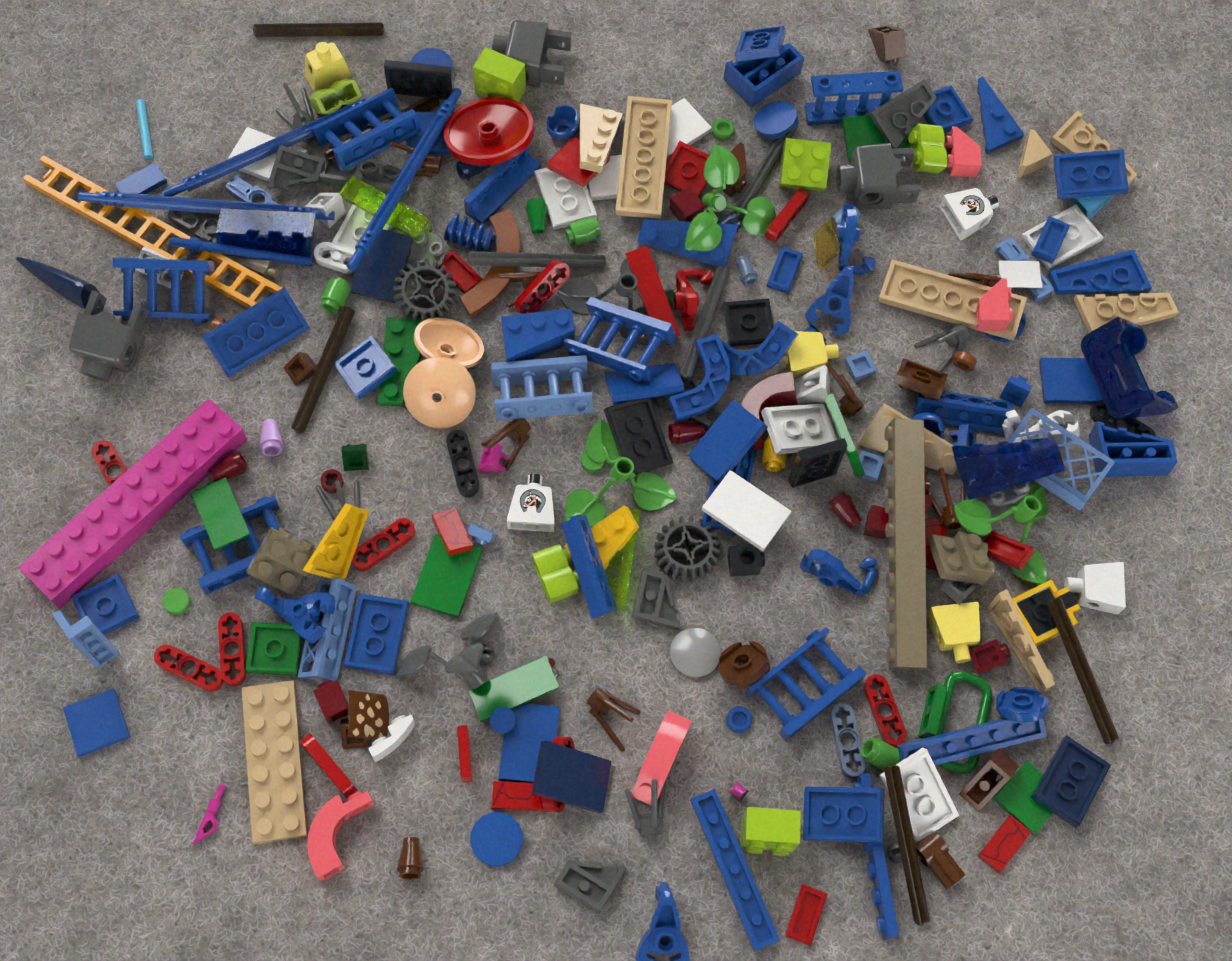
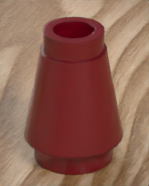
[668,421,705,445]
[209,451,248,482]
[828,491,862,529]

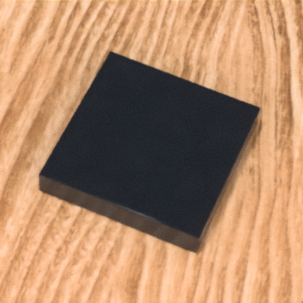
[723,298,774,346]

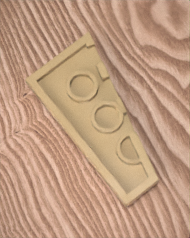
[579,104,623,173]
[1050,110,1137,186]
[1073,293,1179,339]
[857,403,966,475]
[987,589,1055,694]

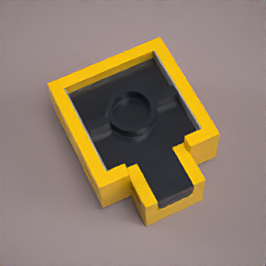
[1012,580,1080,647]

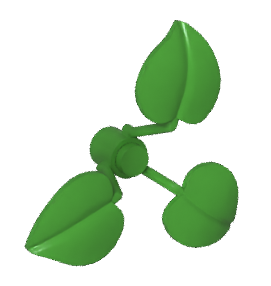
[685,145,776,251]
[565,419,677,527]
[954,484,1048,585]

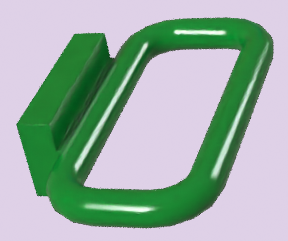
[918,671,992,774]

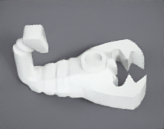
[1002,410,1080,449]

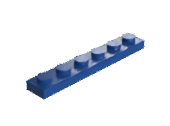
[898,718,1046,765]
[853,773,899,939]
[690,789,780,952]

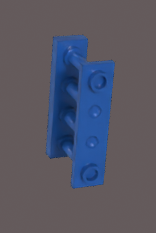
[804,71,904,125]
[313,88,422,171]
[113,257,214,323]
[563,297,676,383]
[180,496,280,595]
[746,627,867,741]

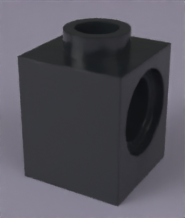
[727,544,765,577]

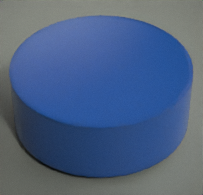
[726,706,752,733]
[489,707,516,733]

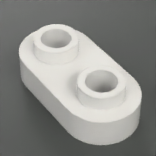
[314,242,355,274]

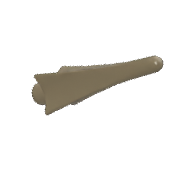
[222,254,279,280]

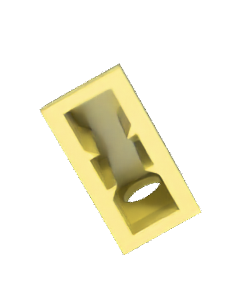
[305,42,352,92]
[784,331,839,380]
[927,602,980,663]

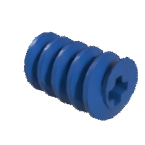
[444,214,496,252]

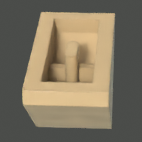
[1017,129,1052,178]

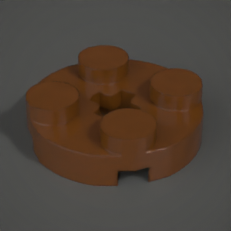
[718,641,770,689]

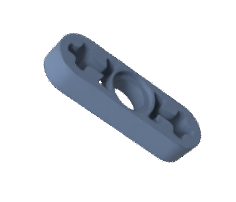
[830,703,866,779]

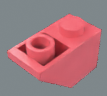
[945,126,982,177]
[976,278,1013,331]

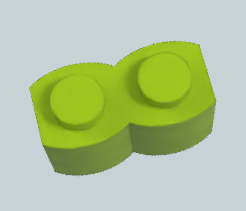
[309,79,362,114]
[908,124,948,174]
[531,544,581,604]

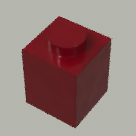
[669,187,705,222]
[313,680,349,724]

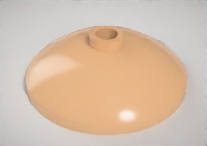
[414,318,484,368]
[403,357,476,429]

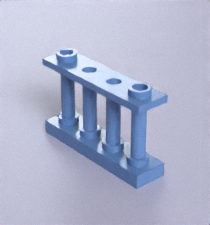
[491,355,593,421]

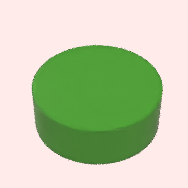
[712,119,734,141]
[581,450,605,473]
[163,588,190,615]

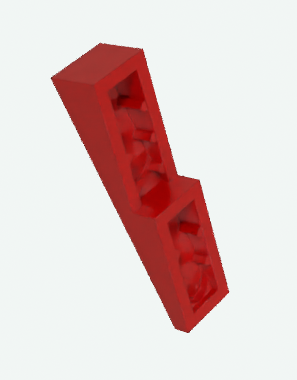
[625,246,681,337]

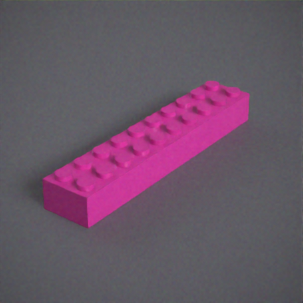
[18,399,247,609]

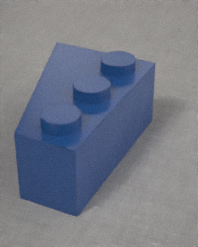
[723,43,804,107]
[501,308,575,362]
[1088,421,1178,477]

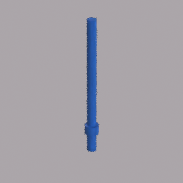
[170,237,313,267]

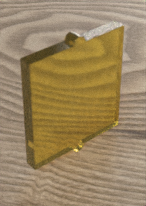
[813,217,840,269]

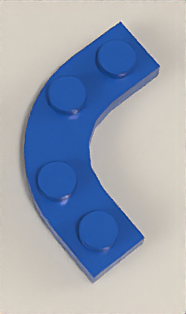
[720,321,799,376]
[668,334,730,422]

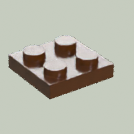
[894,358,948,400]

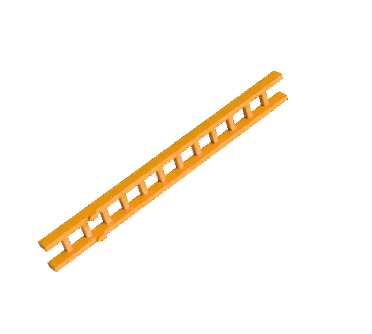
[23,155,282,308]

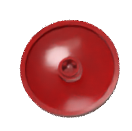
[444,97,534,166]

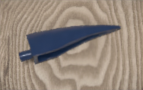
[16,257,100,309]

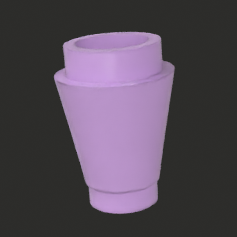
[259,419,284,457]

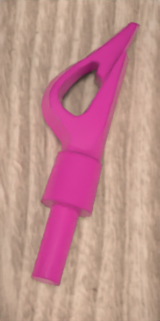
[192,783,226,844]

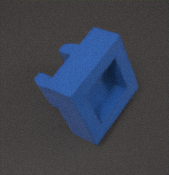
[1000,375,1033,408]
[949,424,976,457]

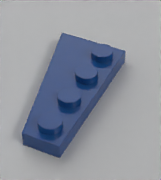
[637,219,739,267]
[1047,249,1152,295]

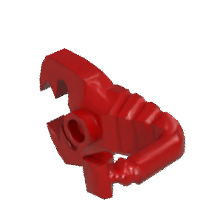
[673,268,713,331]

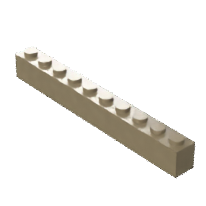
[885,418,927,670]

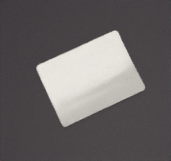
[999,261,1042,288]

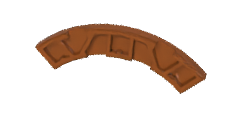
[459,208,520,318]

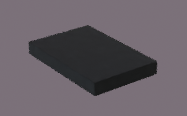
[384,60,454,100]
[604,398,673,475]
[788,438,848,488]

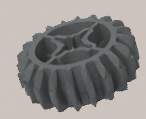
[393,259,457,322]
[654,516,721,583]

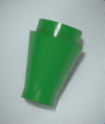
[525,198,548,234]

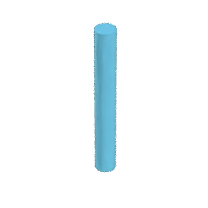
[136,99,153,160]

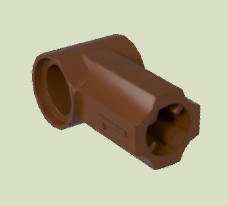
[915,832,965,890]

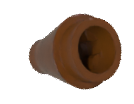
[397,837,424,880]

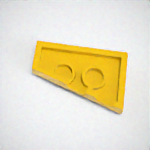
[303,503,369,581]
[564,505,639,570]

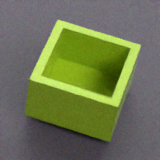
[473,47,526,102]
[779,138,831,192]
[740,807,801,856]

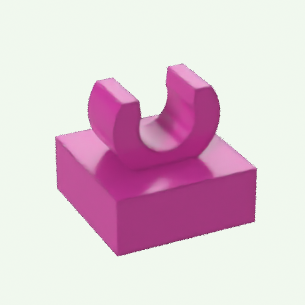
[478,444,509,473]

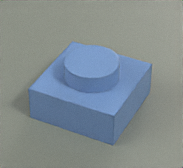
[844,350,877,382]
[853,450,884,482]
[467,524,498,545]

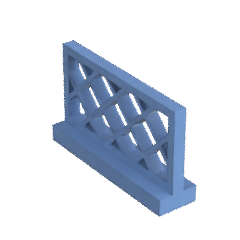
[998,407,1115,511]

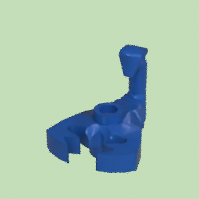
[834,204,876,275]
[805,265,854,335]
[800,549,878,596]
[255,586,335,643]
[635,882,690,961]

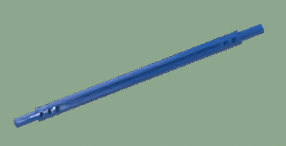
[347,88,462,271]
[162,97,370,197]
[78,191,335,221]

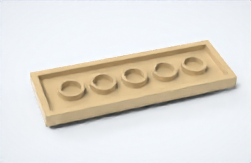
[615,96,672,219]
[878,259,1027,341]
[242,680,307,844]

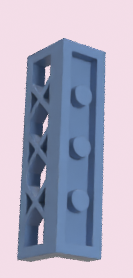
[297,578,357,682]
[52,610,120,669]

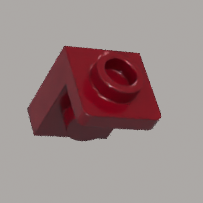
[969,639,1012,675]

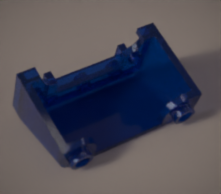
[1081,317,1179,419]

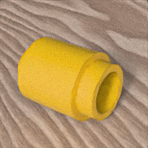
[762,436,787,472]

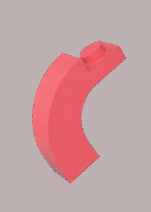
[631,711,692,805]
[307,791,374,881]

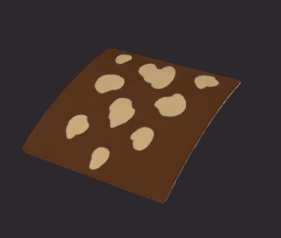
[347,690,389,740]

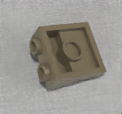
[246,527,316,595]
[928,531,995,585]

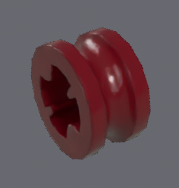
[320,469,344,494]

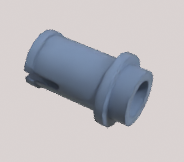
[735,255,758,286]

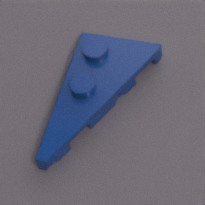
[977,77,1024,154]

